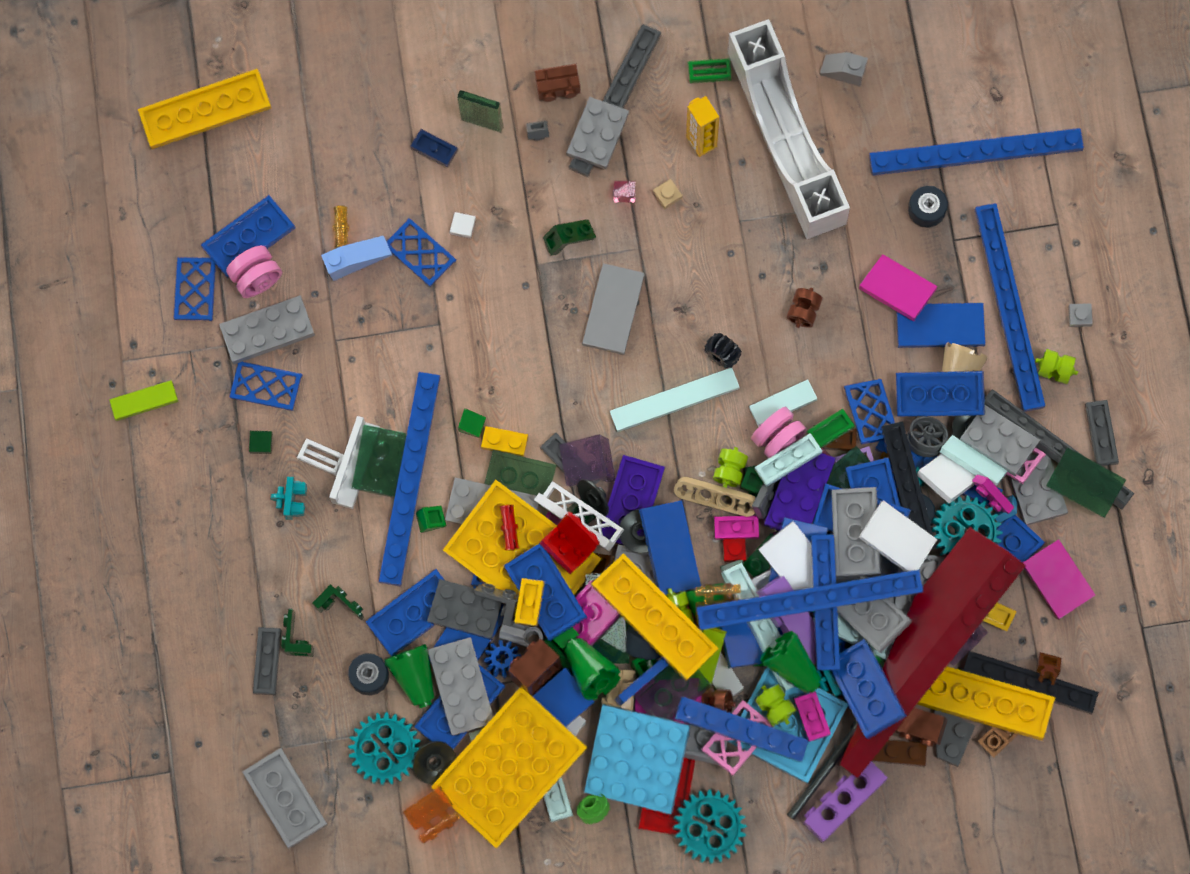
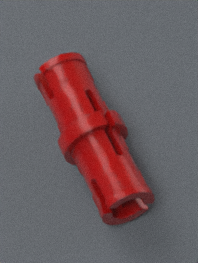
[500,505,520,551]

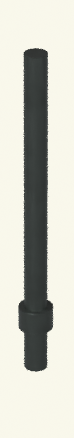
[787,721,858,820]

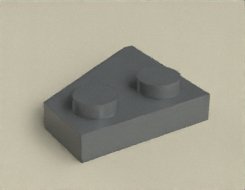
[934,710,976,767]

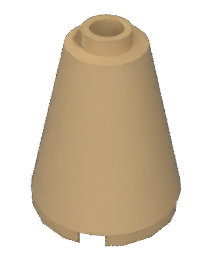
[942,342,987,372]

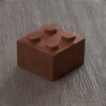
[509,638,562,696]

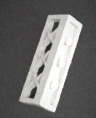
[329,416,380,509]
[534,481,624,551]

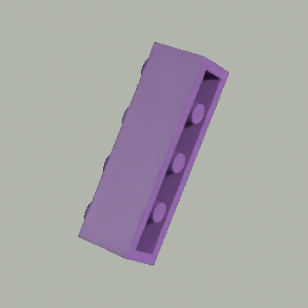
[756,576,816,664]

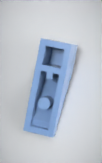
[321,236,392,281]

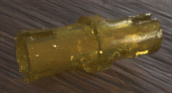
[333,205,350,249]

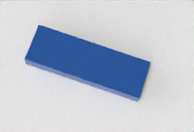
[615,657,669,706]

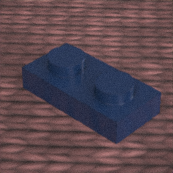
[410,129,458,168]

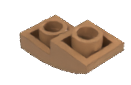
[978,727,1019,758]

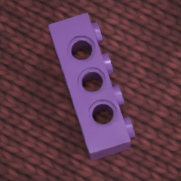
[803,761,888,843]

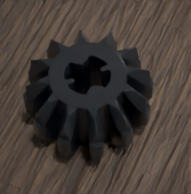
[704,333,742,368]

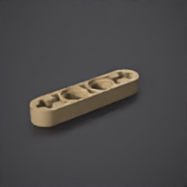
[674,477,756,517]

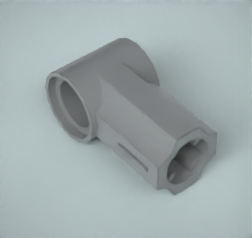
[499,623,545,647]

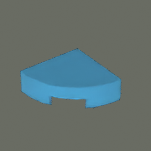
[995,495,1017,522]

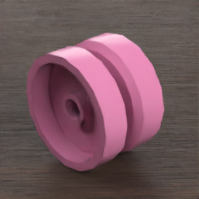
[226,245,282,298]
[751,407,807,458]

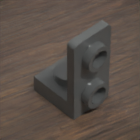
[474,583,519,627]

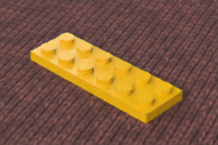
[138,68,272,149]
[591,553,719,681]
[917,666,1055,741]

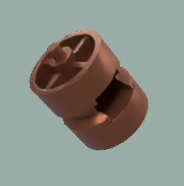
[786,288,823,328]
[701,687,735,713]

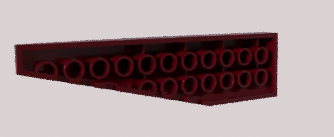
[839,527,1026,779]

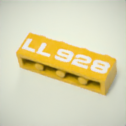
[686,96,719,157]

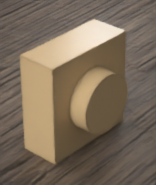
[653,179,683,209]

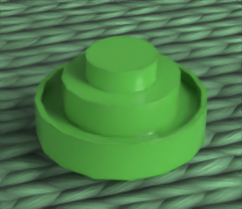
[577,794,610,824]

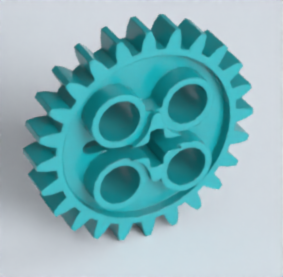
[931,495,1003,556]
[348,712,421,786]
[673,790,747,864]

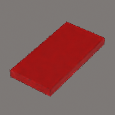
[639,758,695,835]

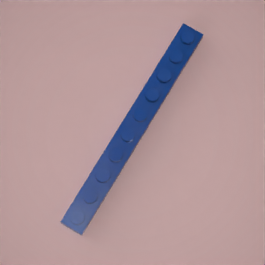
[869,128,1084,176]
[975,203,1045,412]
[379,372,441,587]
[696,570,923,630]

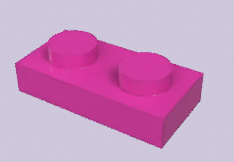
[972,474,1014,514]
[714,516,759,540]
[794,692,831,742]

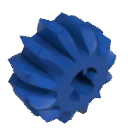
[484,640,522,678]

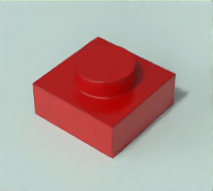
[723,538,746,562]

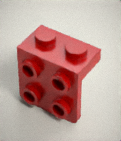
[539,512,600,575]

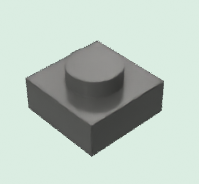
[526,121,549,141]

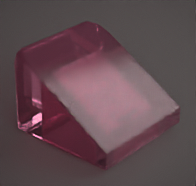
[614,181,635,202]

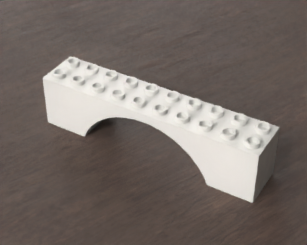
[728,19,850,239]

